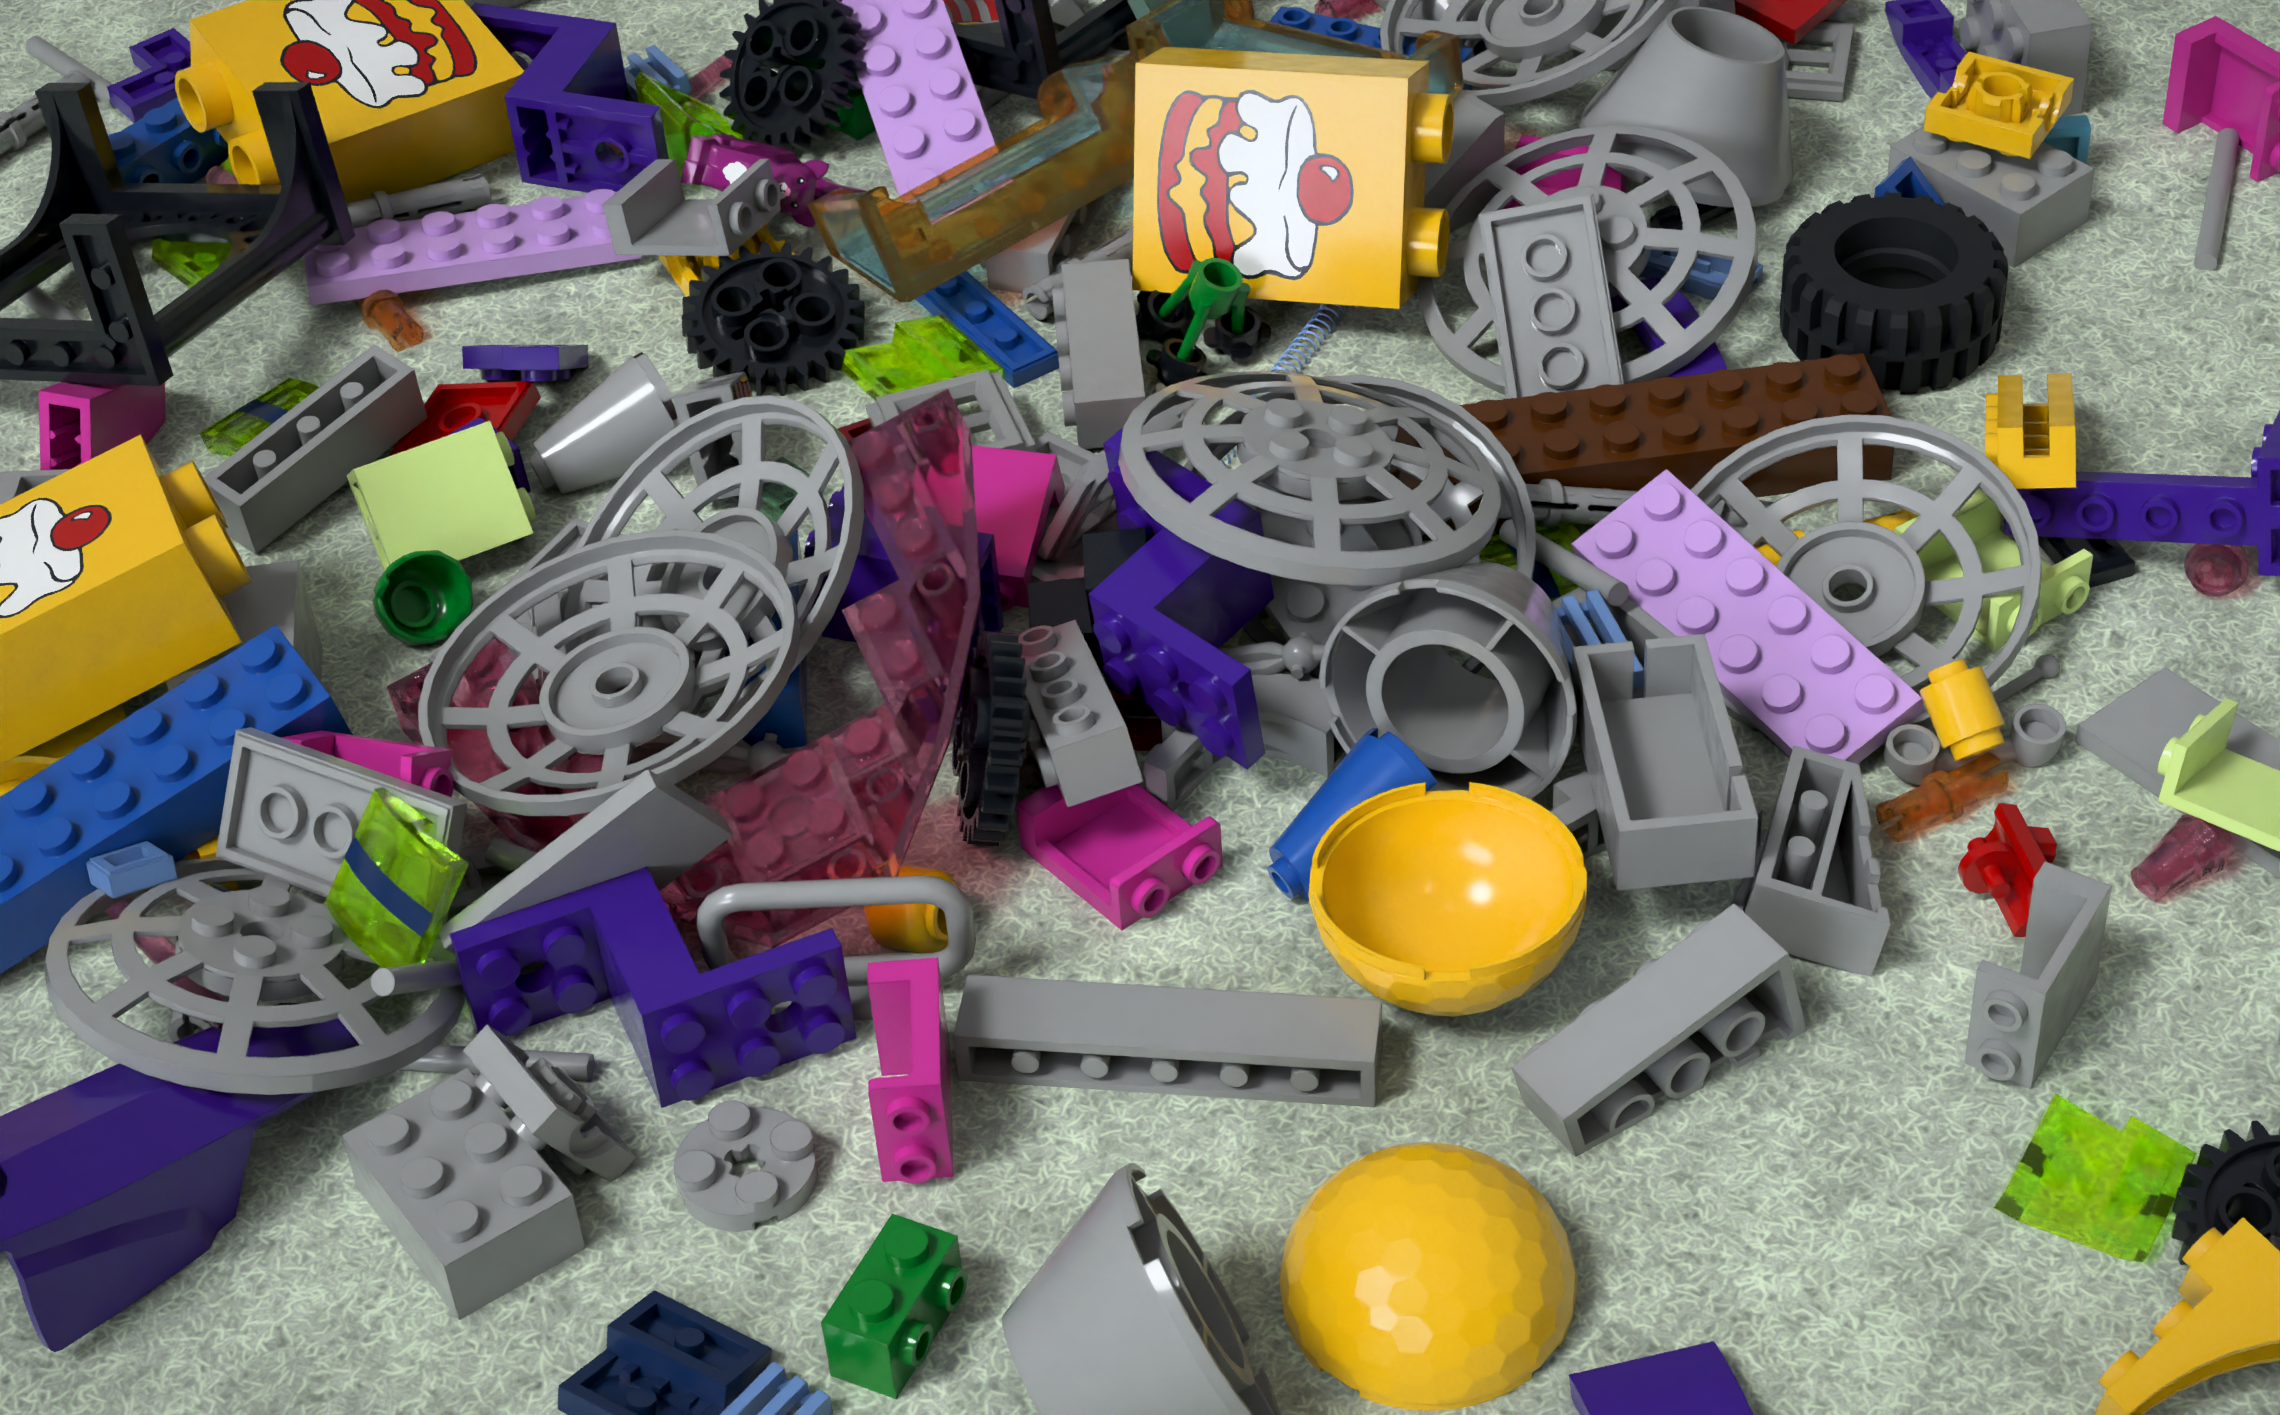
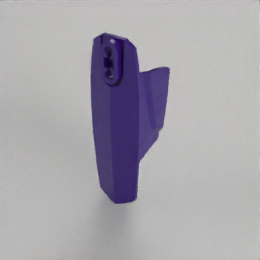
[0,1003,359,1352]

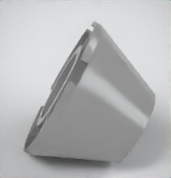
[1579,6,1793,208]
[1319,562,1577,799]
[1002,1163,1280,1415]

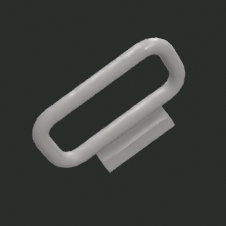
[697,875,976,1020]

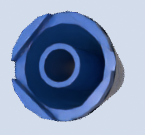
[1267,728,1438,902]

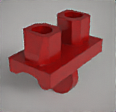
[1958,803,2057,937]

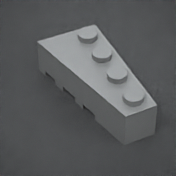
[1511,903,1807,1157]

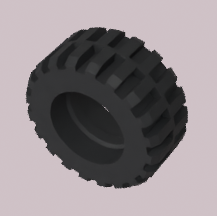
[1780,193,2008,394]

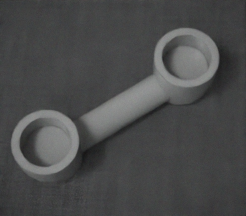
[1884,704,2066,785]

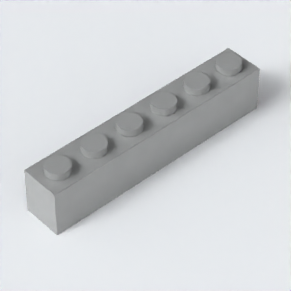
[953,975,1383,1107]

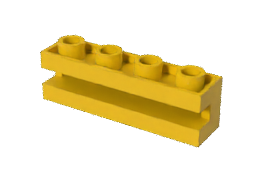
[1985,373,2076,489]

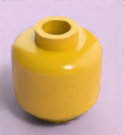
[864,864,960,953]

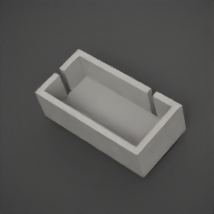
[1572,634,1758,891]

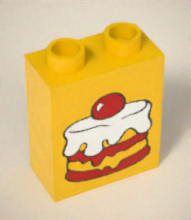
[175,0,524,204]
[1132,47,1454,309]
[0,435,252,765]

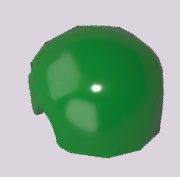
[372,550,473,646]

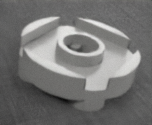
[673,1100,818,1232]

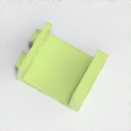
[346,421,536,571]
[1894,488,2093,651]
[2157,698,2280,852]

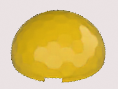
[1308,782,1587,1017]
[1279,1142,1578,1411]

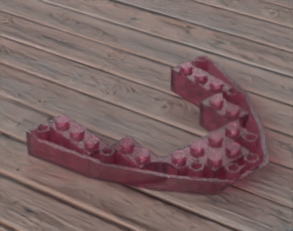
[387,389,982,949]

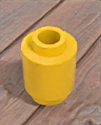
[1919,659,2005,762]

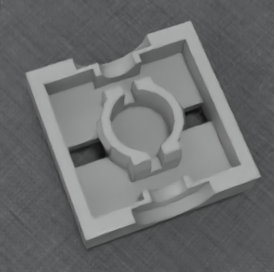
[463,1025,637,1182]

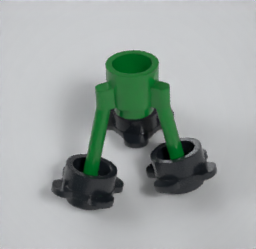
[1136,258,1271,387]

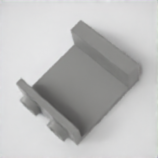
[602,159,781,256]
[1964,861,2112,1089]

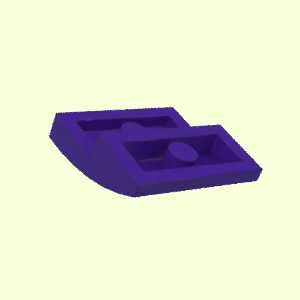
[1569,1341,1753,1415]

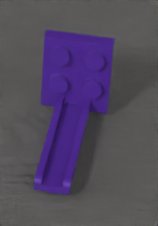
[2004,410,2280,576]

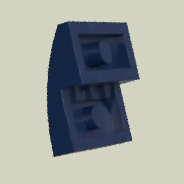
[558,1290,772,1415]

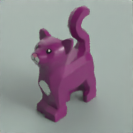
[681,133,869,227]

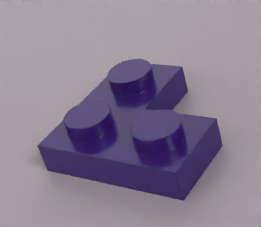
[107,28,191,123]
[462,344,588,381]

